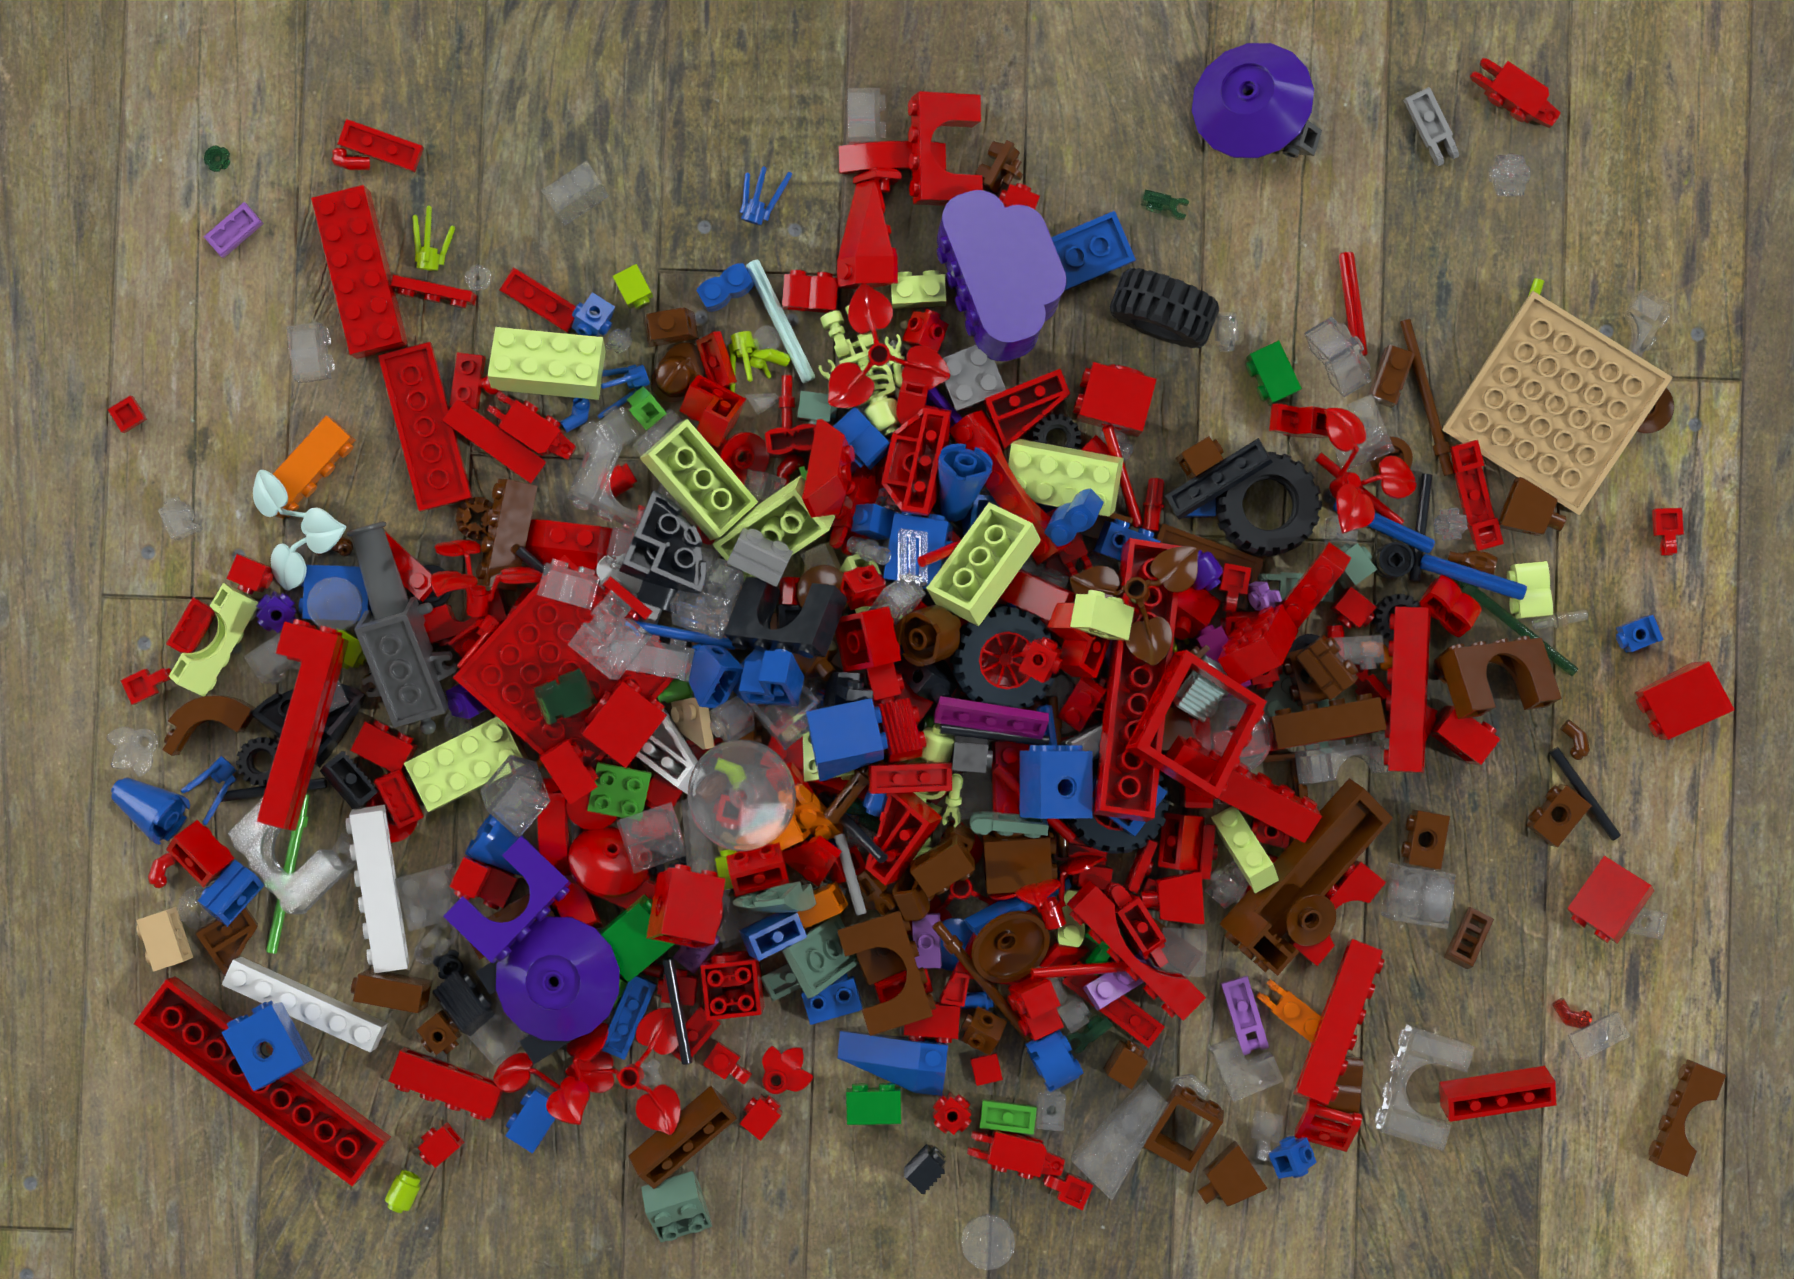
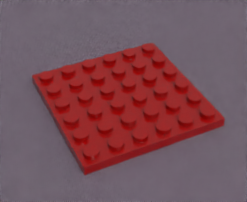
[453,555,687,768]

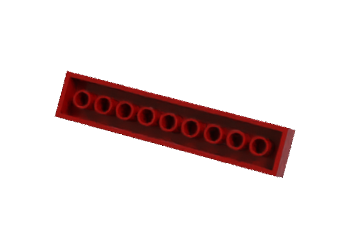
[1092,538,1181,822]
[133,976,391,1186]

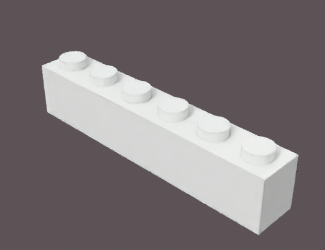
[346,805,409,973]
[222,957,388,1052]

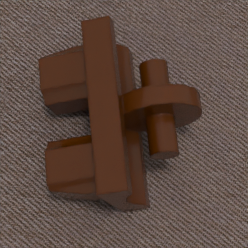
[975,140,1023,195]

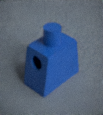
[686,643,744,709]

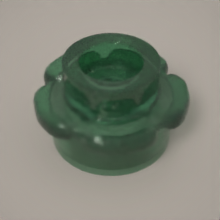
[204,145,230,172]

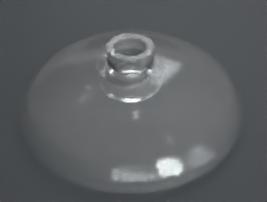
[1191,695,1273,771]

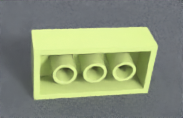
[488,327,606,400]
[640,419,758,540]
[1008,439,1124,516]
[713,476,835,582]
[926,502,1041,626]
[404,717,530,812]

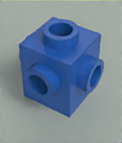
[572,292,615,337]
[1268,1136,1317,1179]

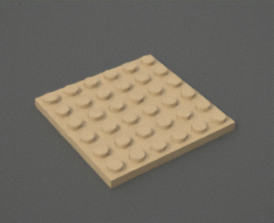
[1442,291,1673,515]

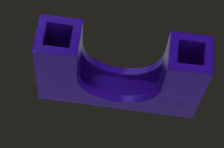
[443,836,571,964]

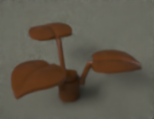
[1070,546,1198,666]

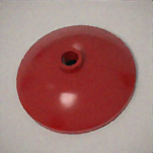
[567,826,649,898]

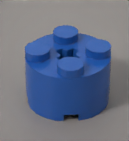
[1025,1029,1084,1093]

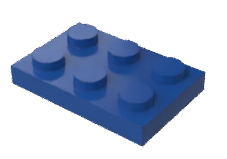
[1051,211,1136,291]

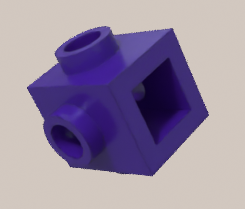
[256,591,296,633]

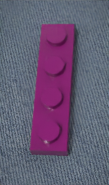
[934,696,1049,739]

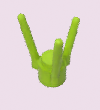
[412,206,455,271]
[728,331,771,392]

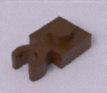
[857,869,897,916]

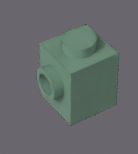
[797,391,838,425]

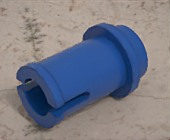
[961,991,994,1010]

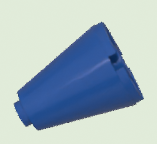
[938,443,993,521]
[111,777,190,845]
[465,809,528,877]

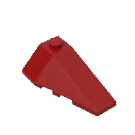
[837,179,898,290]

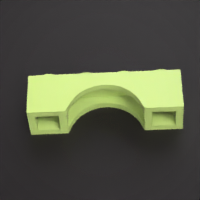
[169,583,258,697]

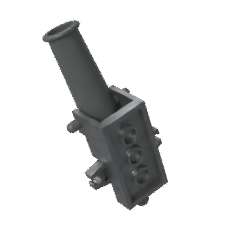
[347,521,457,735]

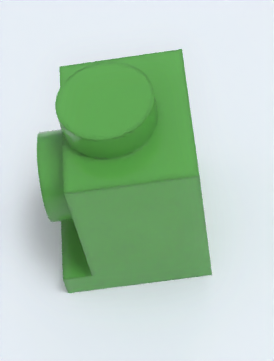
[627,386,667,431]

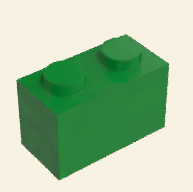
[1245,340,1302,406]
[846,1083,901,1125]

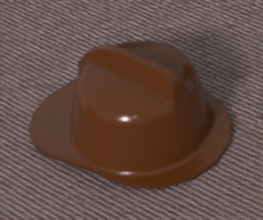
[651,343,705,402]

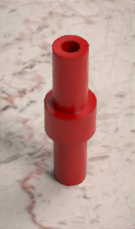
[779,375,795,430]

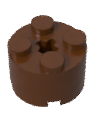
[896,605,961,666]

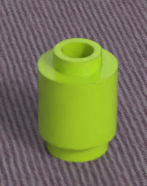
[385,1170,421,1213]

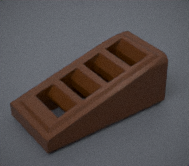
[1444,907,1494,969]

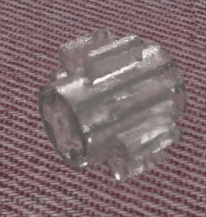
[1433,508,1468,541]

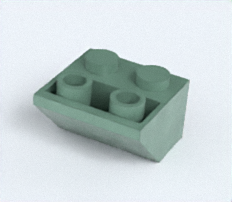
[641,1171,712,1242]

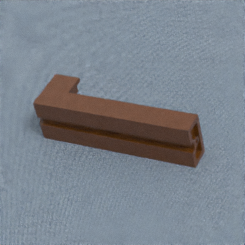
[1219,778,1393,976]

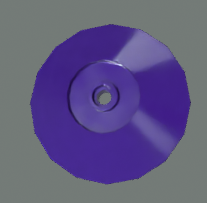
[1192,43,1314,158]
[496,917,620,1041]

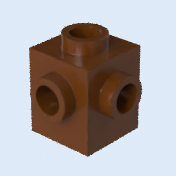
[961,1006,1007,1055]
[416,1010,462,1055]

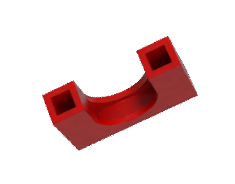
[908,91,983,206]

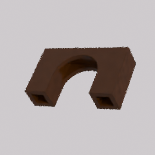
[1439,636,1562,719]
[837,911,936,1036]

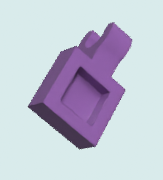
[1248,581,1282,611]

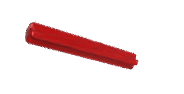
[1339,252,1368,358]

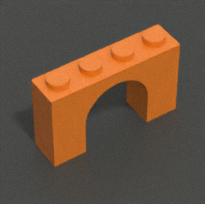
[736,812,848,929]

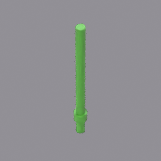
[266,794,310,954]

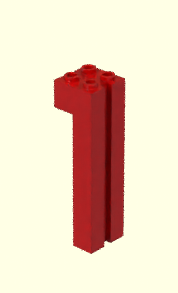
[256,619,349,831]

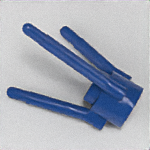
[740,166,792,226]
[598,364,650,419]
[181,756,237,825]

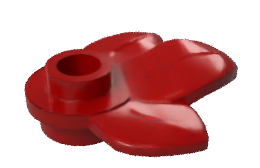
[762,1046,813,1094]

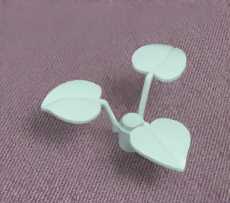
[253,470,346,591]

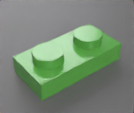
[979,1099,1037,1135]

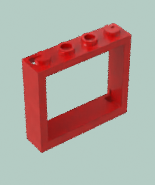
[1125,650,1267,799]

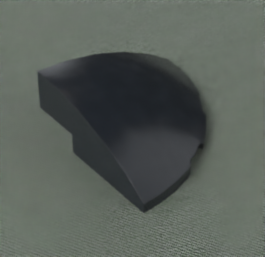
[619,490,706,594]
[251,683,366,768]

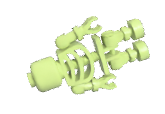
[819,305,905,437]
[893,724,963,860]

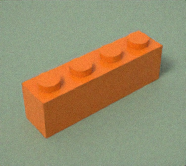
[273,415,356,519]

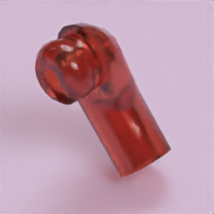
[1552,998,1592,1029]

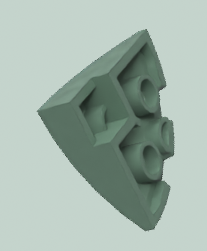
[729,881,816,913]

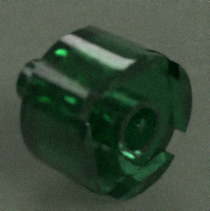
[533,668,598,725]

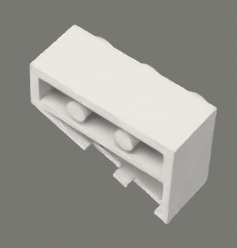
[636,709,707,796]

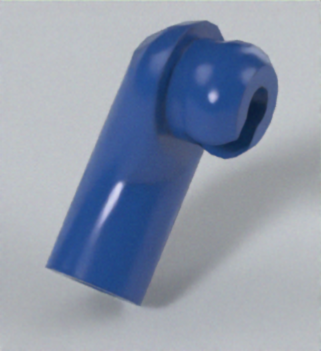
[560,398,590,433]

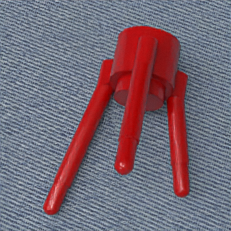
[448,614,501,668]

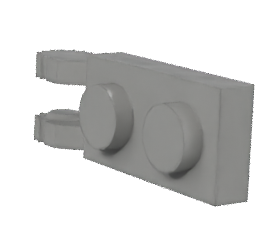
[1403,87,1459,166]

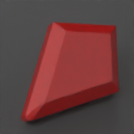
[853,167,902,193]
[1039,943,1089,967]

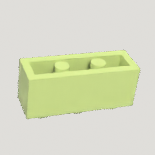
[1211,806,1279,893]

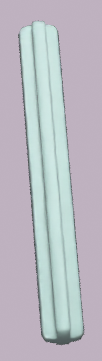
[746,259,815,383]

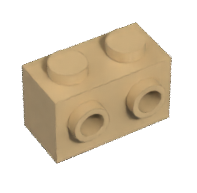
[136,907,193,972]

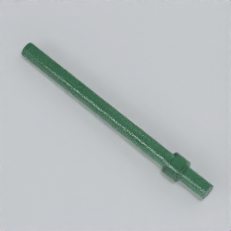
[1450,578,1578,676]

